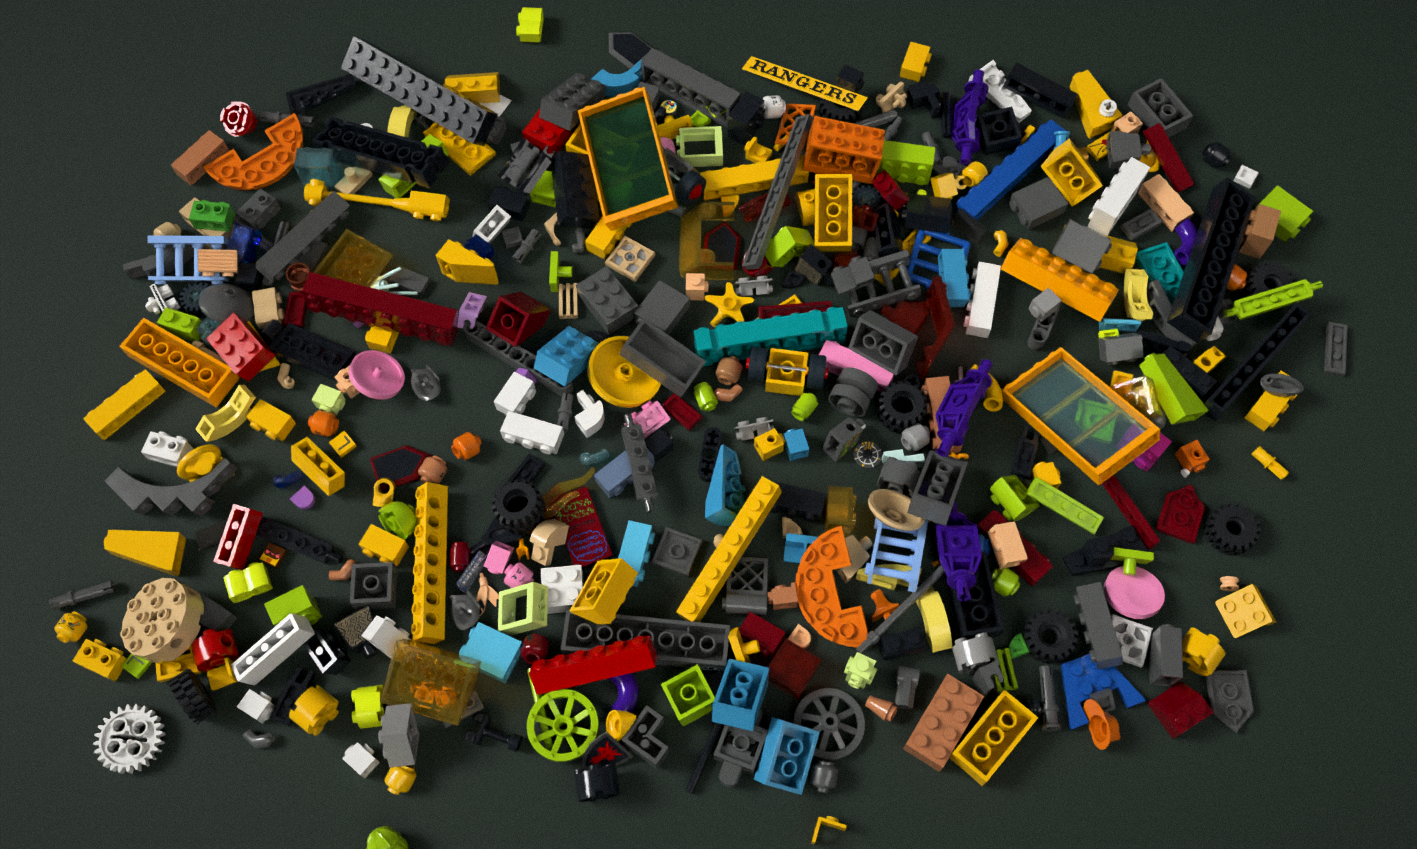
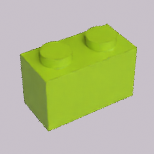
[157,307,206,342]

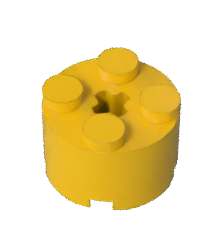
[1182,627,1226,676]
[289,685,339,736]

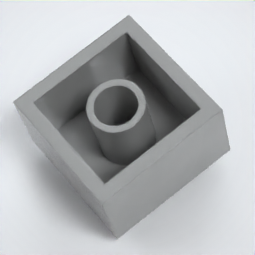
[378,703,420,767]

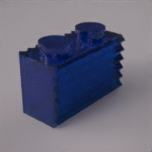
[226,223,262,263]

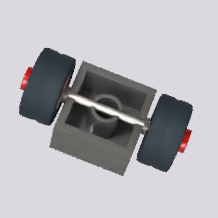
[634,140,706,205]

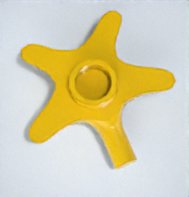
[705,282,754,327]

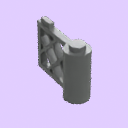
[722,557,768,615]

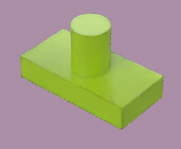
[549,251,573,292]
[1111,547,1154,576]

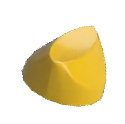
[606,710,636,741]

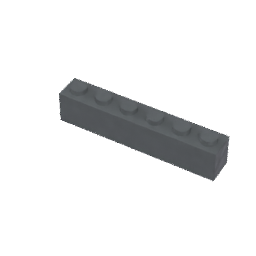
[256,191,350,283]

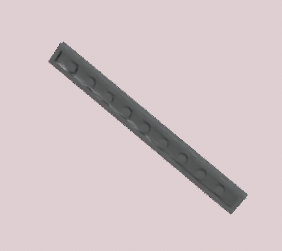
[742,114,814,270]

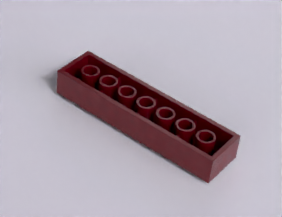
[302,272,459,346]

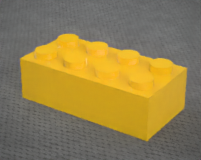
[815,174,852,252]
[949,690,1038,786]

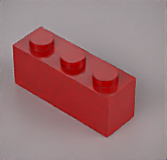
[213,504,263,570]

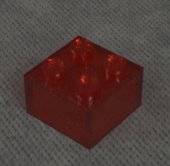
[768,638,821,700]

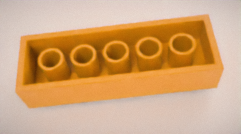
[1001,238,1119,322]
[119,318,240,408]

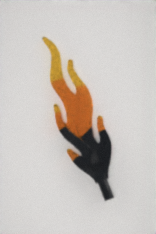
[470,467,595,555]

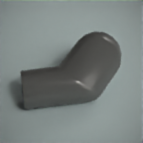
[572,227,586,253]
[243,729,275,749]

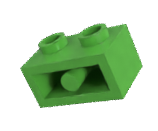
[189,200,235,232]

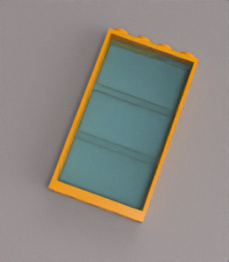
[1002,347,1160,485]

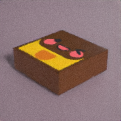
[258,542,287,569]

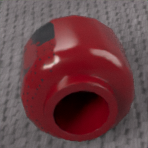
[521,634,549,664]

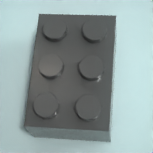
[1128,78,1193,138]
[576,266,638,335]
[848,310,918,375]

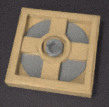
[605,236,655,282]

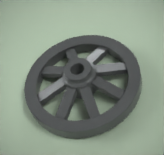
[793,688,865,761]

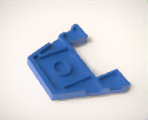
[1060,654,1145,731]

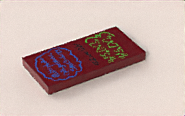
[550,486,613,569]

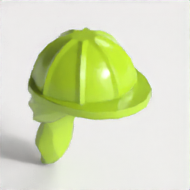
[366,826,409,849]

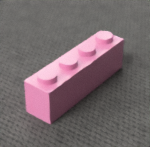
[819,340,894,393]

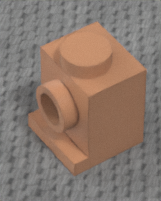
[767,582,798,610]

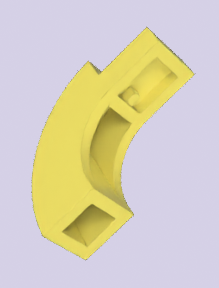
[387,105,417,138]
[1124,269,1153,321]
[196,385,256,442]
[912,586,952,652]

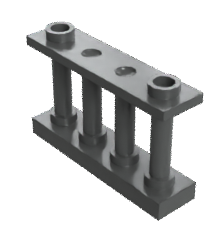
[848,250,921,317]

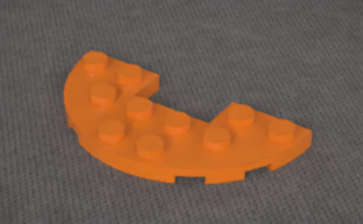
[203,113,303,190]
[795,526,869,647]

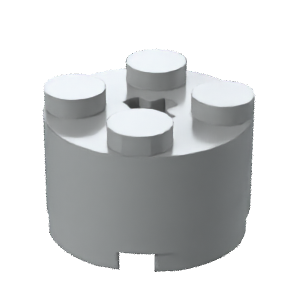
[952,633,999,674]

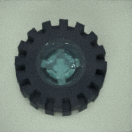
[852,185,883,220]
[179,281,209,317]

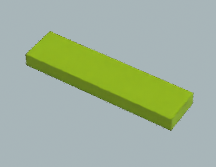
[1026,477,1104,534]

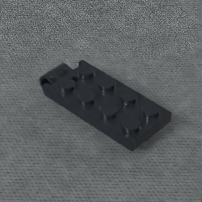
[260,319,356,381]

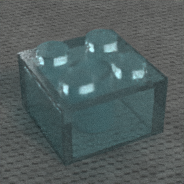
[294,147,341,187]

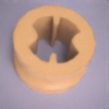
[1220,576,1239,591]

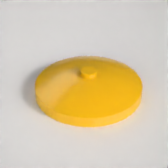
[587,336,661,408]

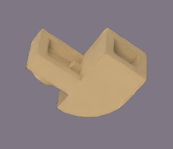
[529,519,569,566]

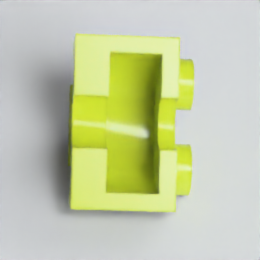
[351,685,385,729]

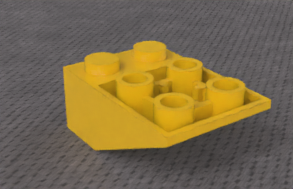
[435,239,499,285]

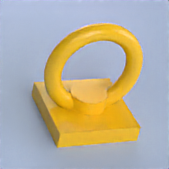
[177,444,235,482]

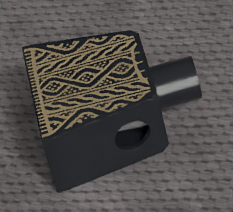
[794,244,833,285]
[334,605,377,659]

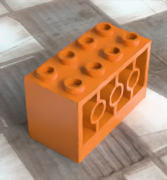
[802,116,885,184]

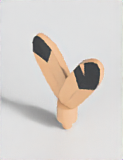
[476,573,499,615]

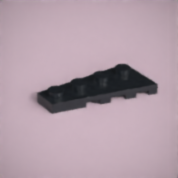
[286,74,357,116]
[1062,525,1149,576]

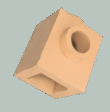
[1111,112,1143,134]
[686,273,708,301]

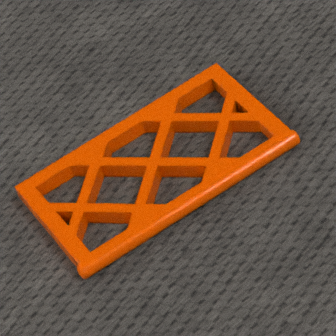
[775,104,816,146]

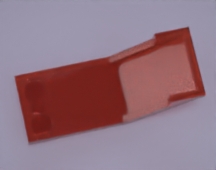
[916,276,955,381]

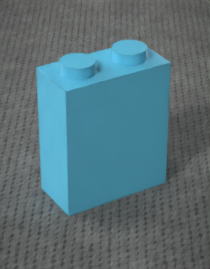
[459,622,523,684]

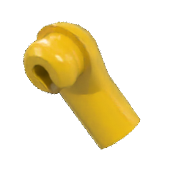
[993,230,1009,257]

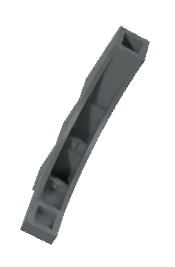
[105,458,238,516]

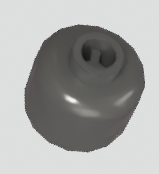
[809,760,839,793]

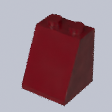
[486,291,551,347]

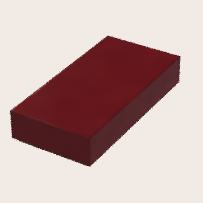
[283,292,307,328]
[661,393,702,431]

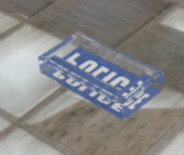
[456,551,487,592]

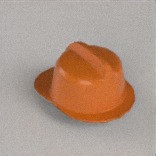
[1083,699,1121,750]

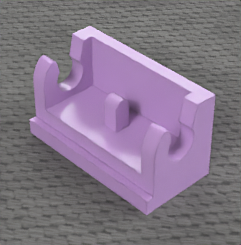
[457,292,487,329]

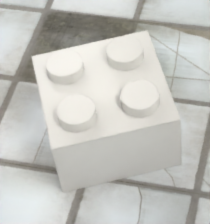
[541,565,584,614]

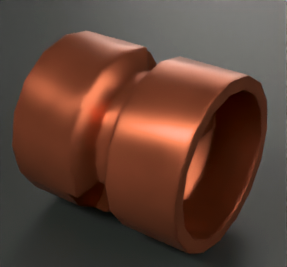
[286,262,311,292]

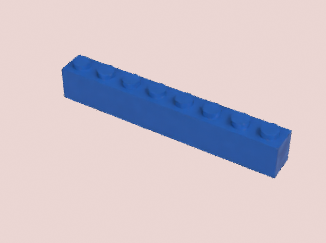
[955,120,1066,226]

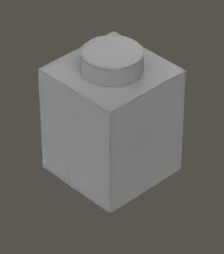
[1028,288,1062,322]

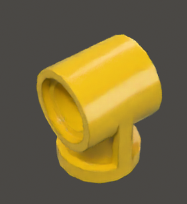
[373,477,395,507]

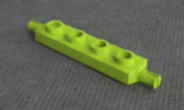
[1223,279,1323,320]

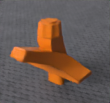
[871,589,899,622]

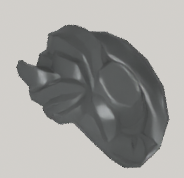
[411,365,441,401]
[450,591,480,630]

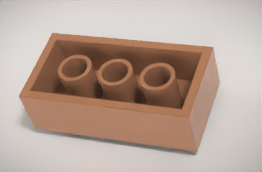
[903,674,984,772]

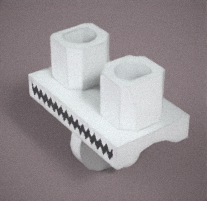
[145,284,180,314]

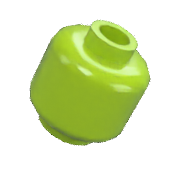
[991,568,1020,596]

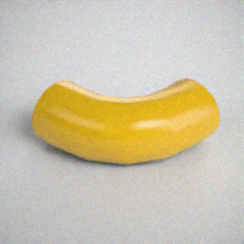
[970,364,1003,411]

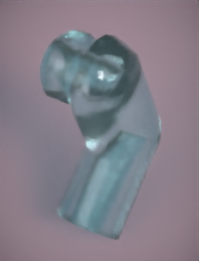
[579,449,609,466]

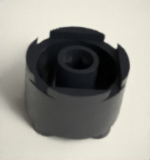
[574,763,620,802]

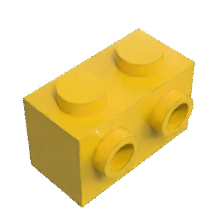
[72,639,127,682]

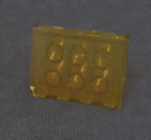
[313,229,393,287]
[380,638,481,726]

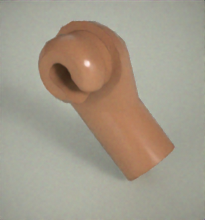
[329,559,357,580]

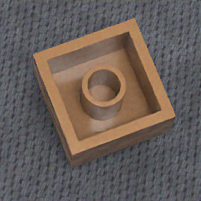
[1239,204,1281,259]

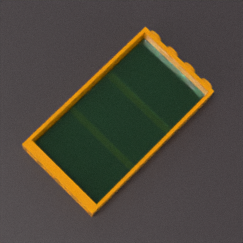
[578,87,678,231]

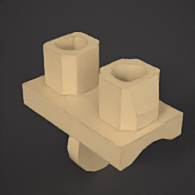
[876,82,907,113]

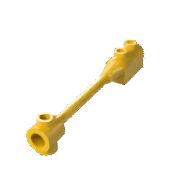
[304,179,450,222]

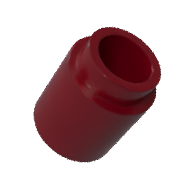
[450,542,470,573]

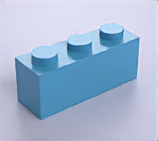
[938,249,971,307]

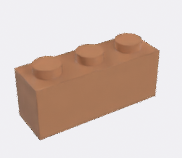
[171,130,229,186]

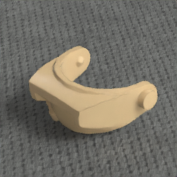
[544,212,561,246]

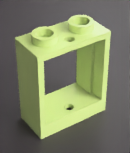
[676,126,723,167]
[498,582,548,635]

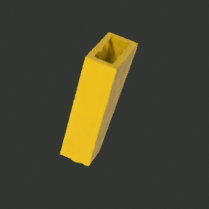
[1069,70,1123,139]
[104,530,186,576]

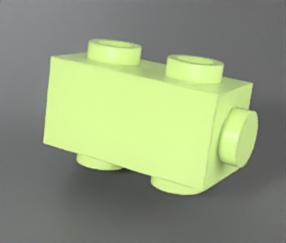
[844,652,877,689]

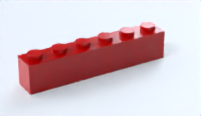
[529,635,658,695]

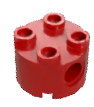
[191,629,239,672]

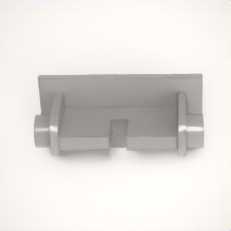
[735,276,773,297]
[734,417,774,441]

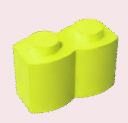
[516,7,544,42]
[223,562,273,603]

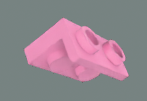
[624,401,670,439]

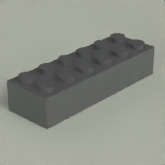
[641,48,740,128]

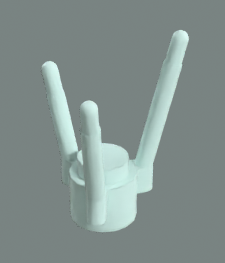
[369,267,418,295]

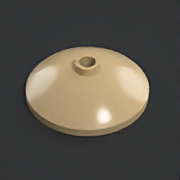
[868,489,925,531]

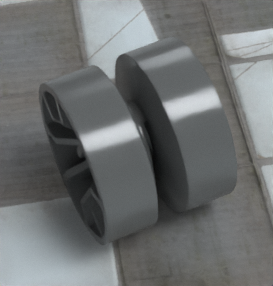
[828,367,878,417]

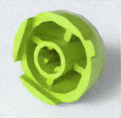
[378,501,417,540]

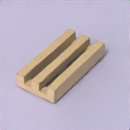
[559,283,578,319]

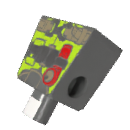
[822,417,866,462]

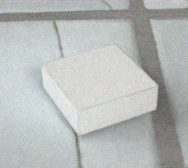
[1233,165,1259,189]

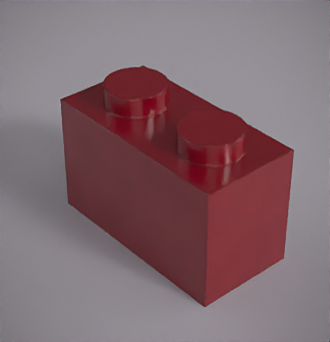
[871,169,910,211]
[739,612,785,657]

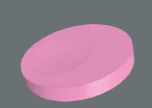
[349,350,405,400]
[1104,566,1165,619]

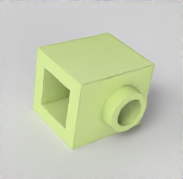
[312,384,345,415]

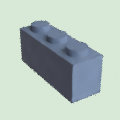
[594,449,655,498]

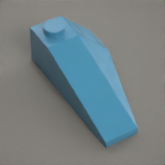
[705,444,746,526]

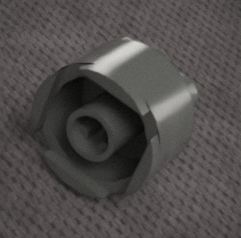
[876,457,921,498]

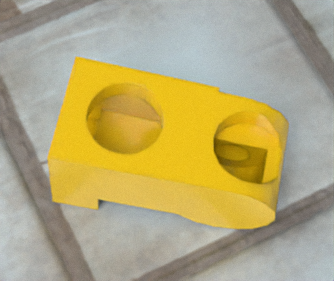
[1193,346,1226,374]

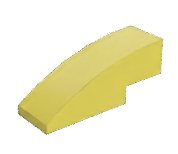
[855,564,922,591]

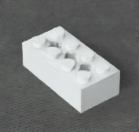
[1088,157,1150,236]

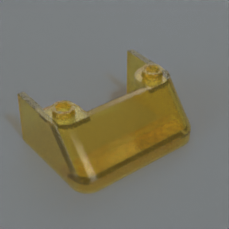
[679,202,735,280]

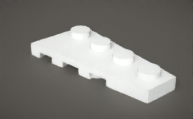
[969,60,1032,123]

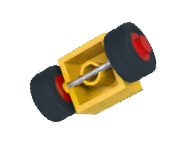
[746,347,829,396]

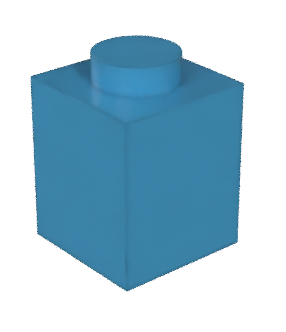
[784,429,809,461]

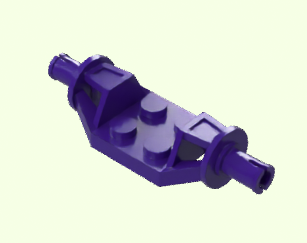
[951,70,989,165]
[935,359,993,457]
[936,502,982,601]

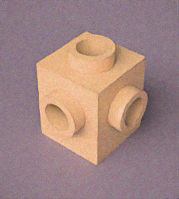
[335,365,360,399]

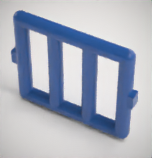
[907,230,971,291]

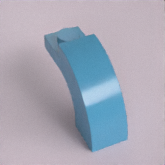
[591,60,642,97]

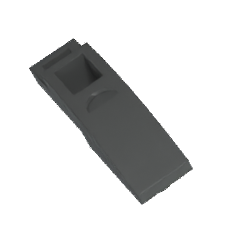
[123,245,194,279]
[1147,280,1196,346]

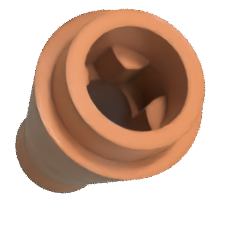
[865,695,898,722]

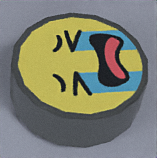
[660,100,677,116]

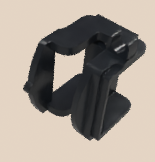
[497,138,555,195]

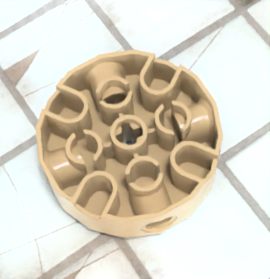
[120,578,204,663]

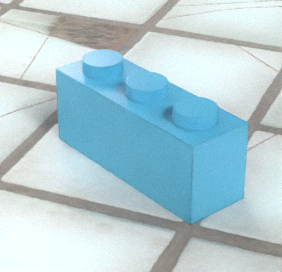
[618,520,655,587]

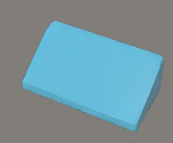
[1099,318,1141,332]

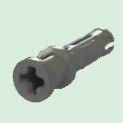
[1039,666,1061,731]

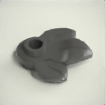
[933,156,967,182]

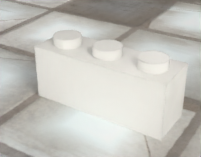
[500,411,564,454]

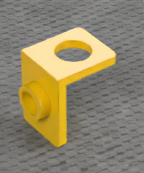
[207,657,238,691]
[811,816,847,844]

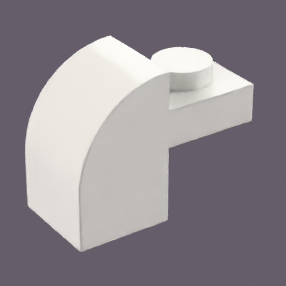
[574,390,605,438]

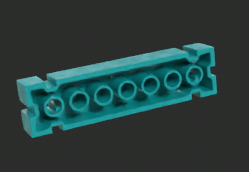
[694,307,847,366]

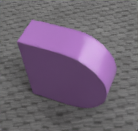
[516,368,537,385]
[290,485,315,510]

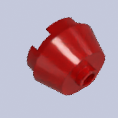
[220,102,257,136]

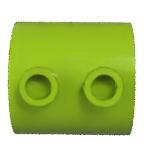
[990,475,1040,521]

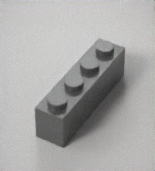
[1073,582,1123,669]

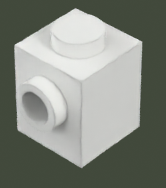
[237,689,275,724]
[342,742,380,778]

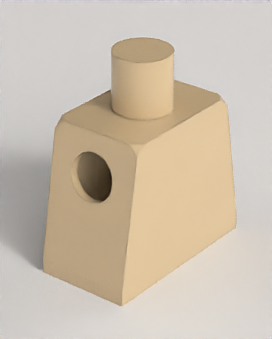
[834,535,873,583]

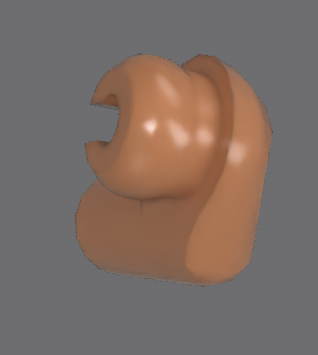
[714,384,743,402]

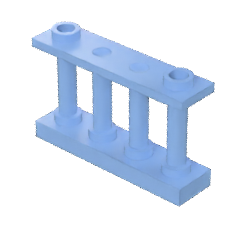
[148,235,229,285]
[865,518,928,592]

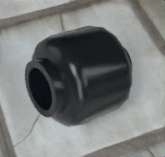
[1202,142,1230,168]

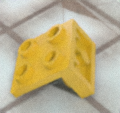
[1215,584,1276,638]

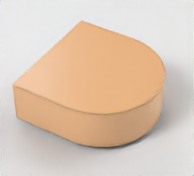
[786,624,811,649]

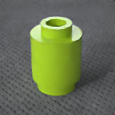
[694,382,718,412]
[791,393,818,421]

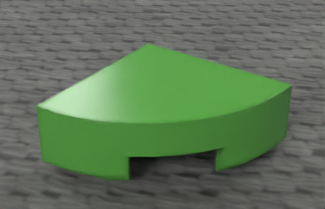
[1008,633,1030,659]

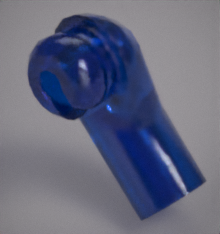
[273,470,303,489]

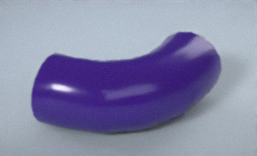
[1174,218,1198,265]
[609,673,639,713]

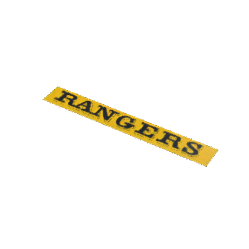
[742,56,868,111]

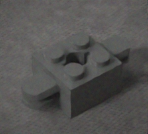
[714,709,768,787]

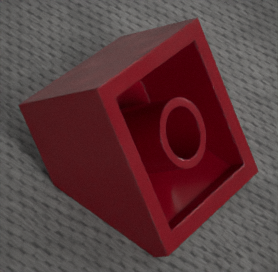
[1147,682,1214,739]

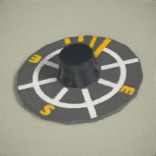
[853,441,882,468]

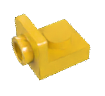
[744,136,772,163]

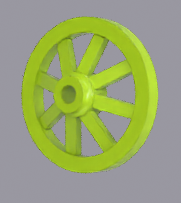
[527,689,599,762]

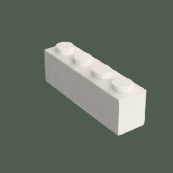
[963,262,1001,338]
[231,613,315,685]

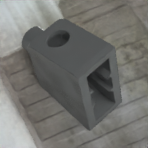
[1106,131,1151,170]

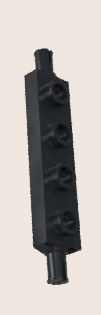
[256,516,343,564]

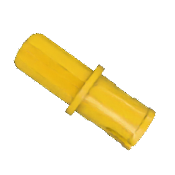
[1251,446,1289,480]

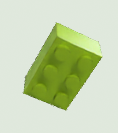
[876,140,935,185]

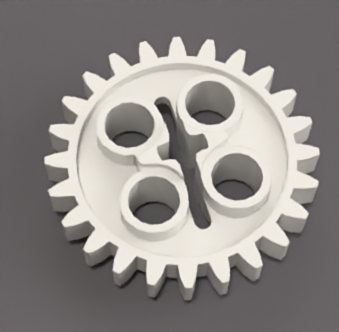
[93,704,166,774]

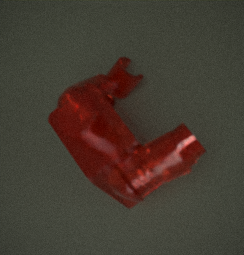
[881,297,939,335]

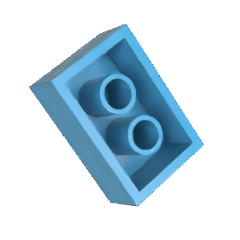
[534,326,599,386]
[712,659,770,731]
[754,717,820,795]

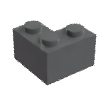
[831,256,875,296]
[622,705,669,769]

